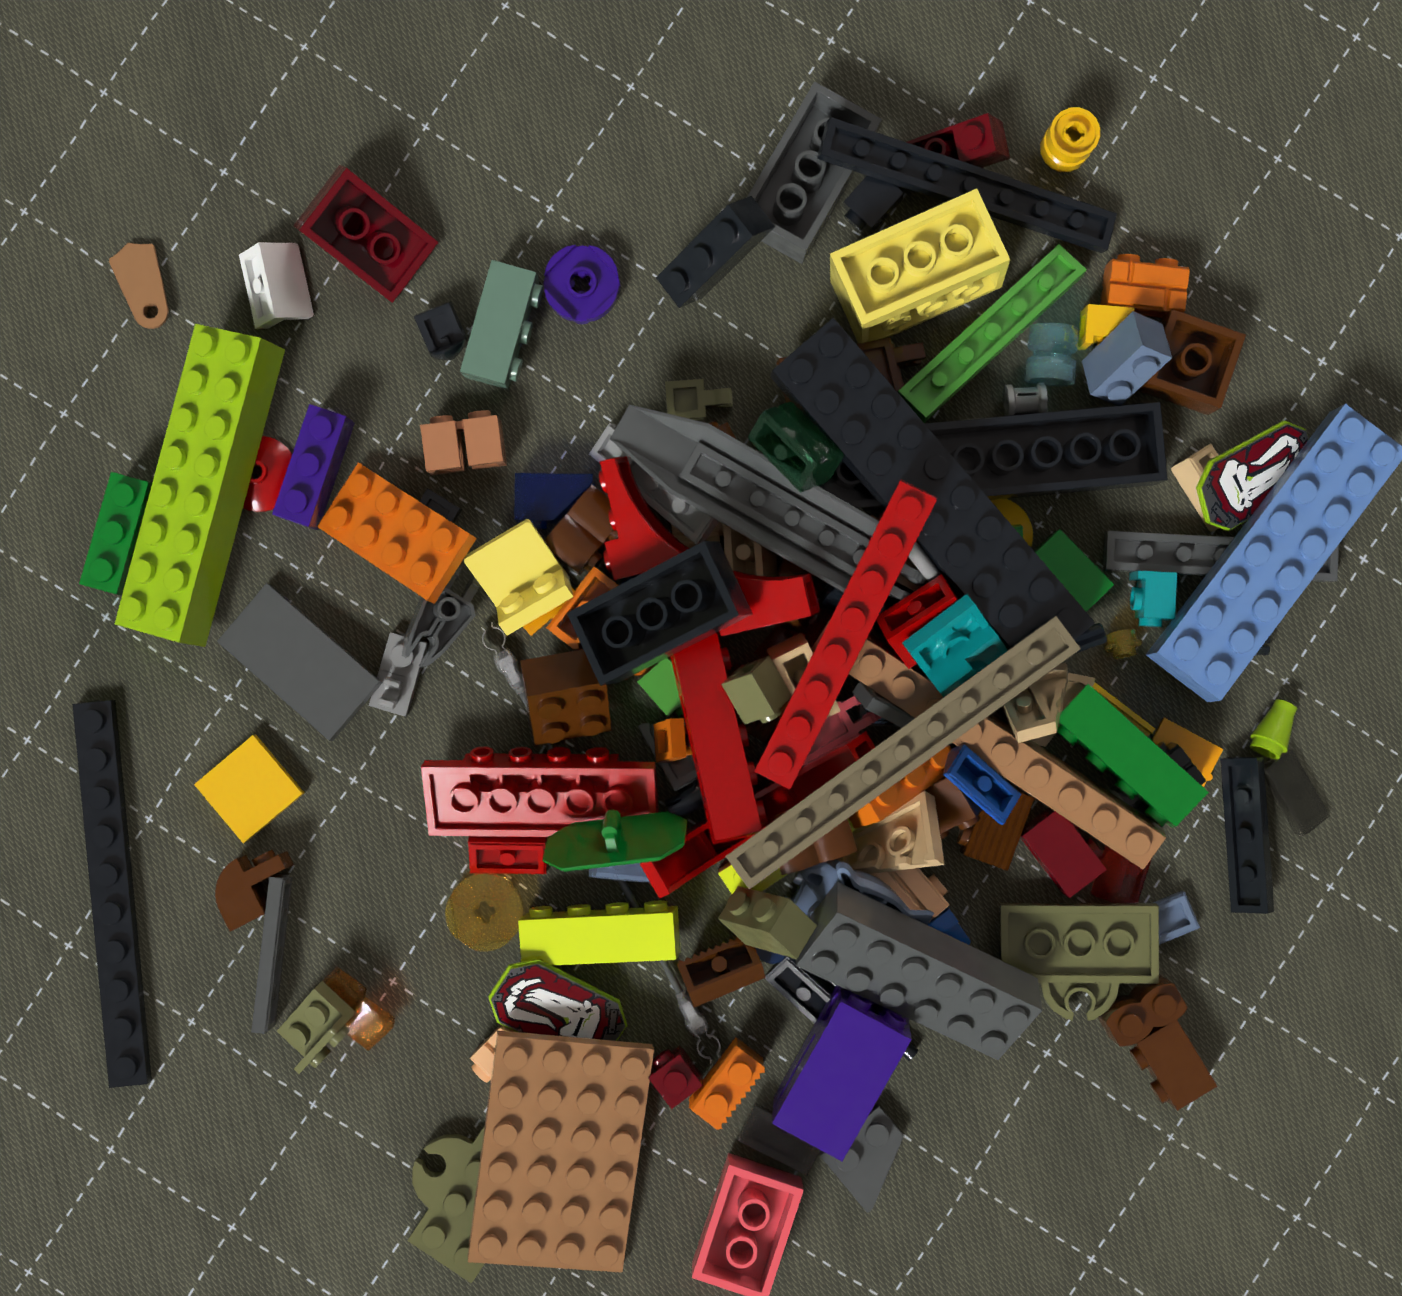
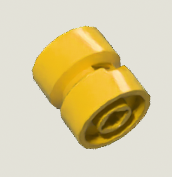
[1040,107,1100,172]

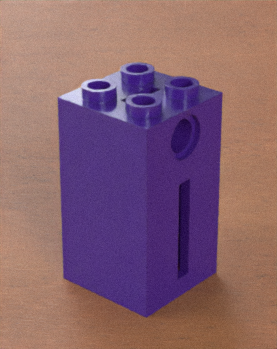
[772,985,912,1161]

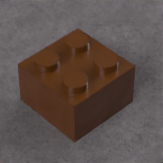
[1137,309,1246,415]
[520,649,612,745]

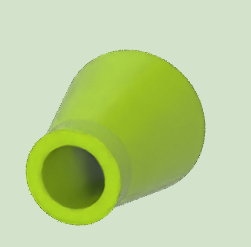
[1250,699,1297,759]

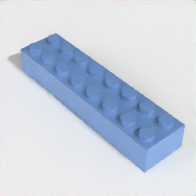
[1146,404,1402,702]

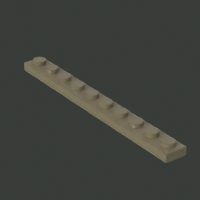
[725,616,1081,889]

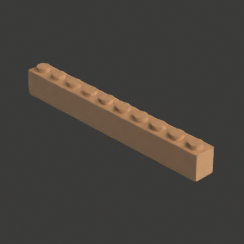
[811,622,1166,869]

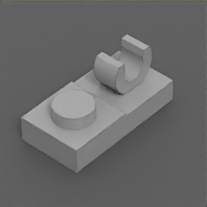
[369,632,429,717]

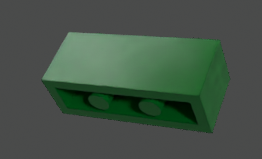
[79,472,152,595]

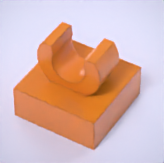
[654,718,692,763]

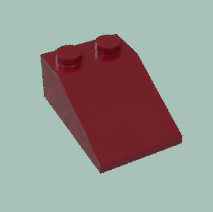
[294,165,439,303]

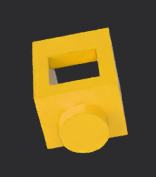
[1077,304,1135,350]

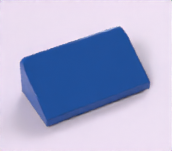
[943,744,1022,825]

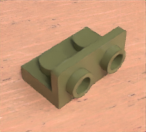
[277,981,356,1074]

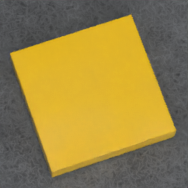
[194,735,305,843]

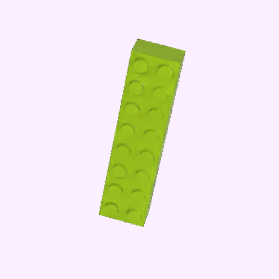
[114,324,285,647]

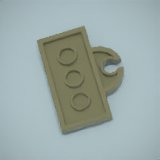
[1000,903,1159,1021]
[407,1124,485,1284]

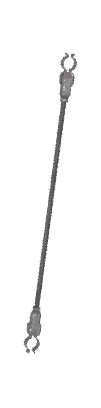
[481,622,721,1064]

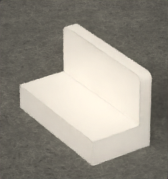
[239,242,314,329]

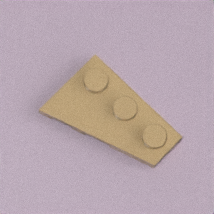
[838,791,945,874]

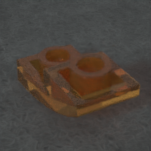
[322,967,395,1051]

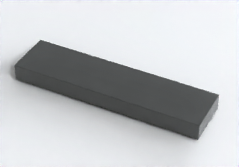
[251,873,293,1034]

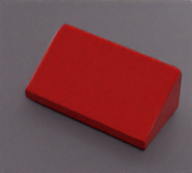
[468,836,548,874]

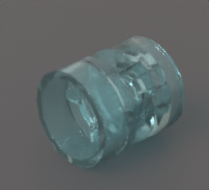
[1024,323,1080,386]

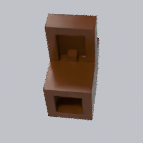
[215,849,294,932]

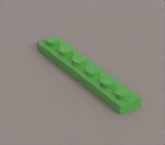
[898,244,1087,423]

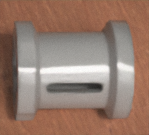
[1003,383,1048,416]

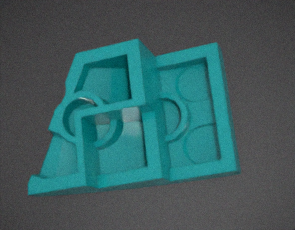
[902,594,1008,698]

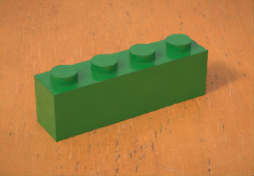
[1057,684,1209,828]

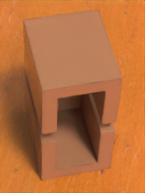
[420,410,507,475]

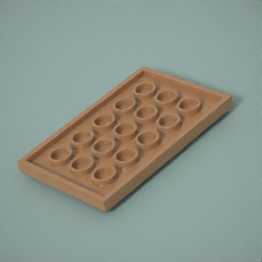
[467,1030,654,1272]

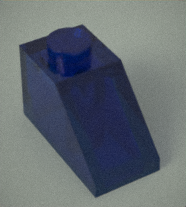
[514,473,595,530]

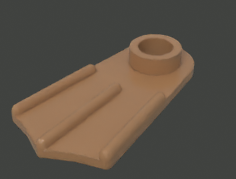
[109,243,169,329]

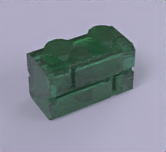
[748,401,844,493]

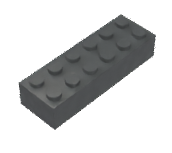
[796,882,1043,1060]

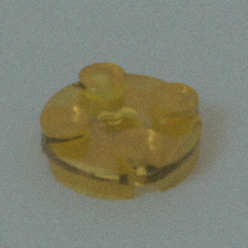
[445,872,524,952]

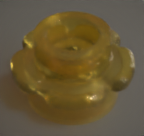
[1104,629,1142,659]

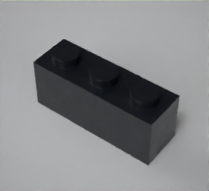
[656,196,775,308]

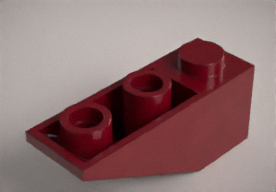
[896,113,1010,187]

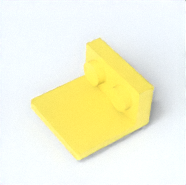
[464,519,573,636]

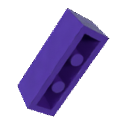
[272,404,355,531]

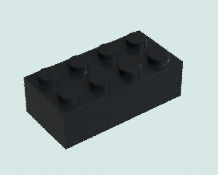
[567,541,753,686]

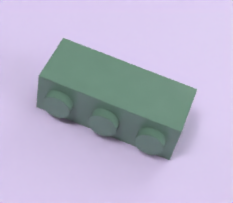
[460,260,543,390]

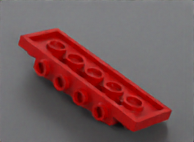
[421,746,659,837]

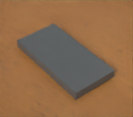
[217,583,383,741]

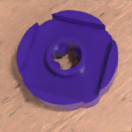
[543,245,621,325]

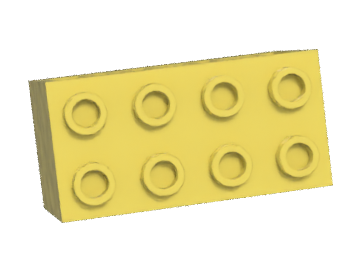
[830,189,1010,343]

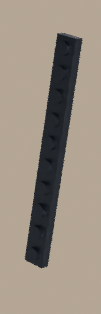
[72,700,152,1088]

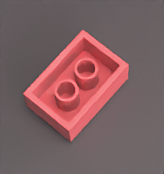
[692,1153,804,1296]

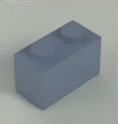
[1082,311,1172,406]

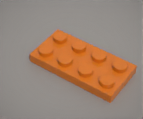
[317,462,477,604]

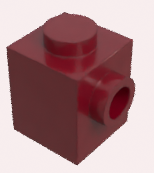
[648,1045,703,1109]

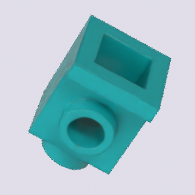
[1129,570,1177,627]

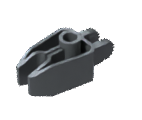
[402,564,480,668]

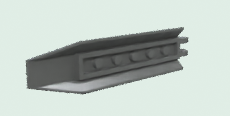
[610,404,928,601]

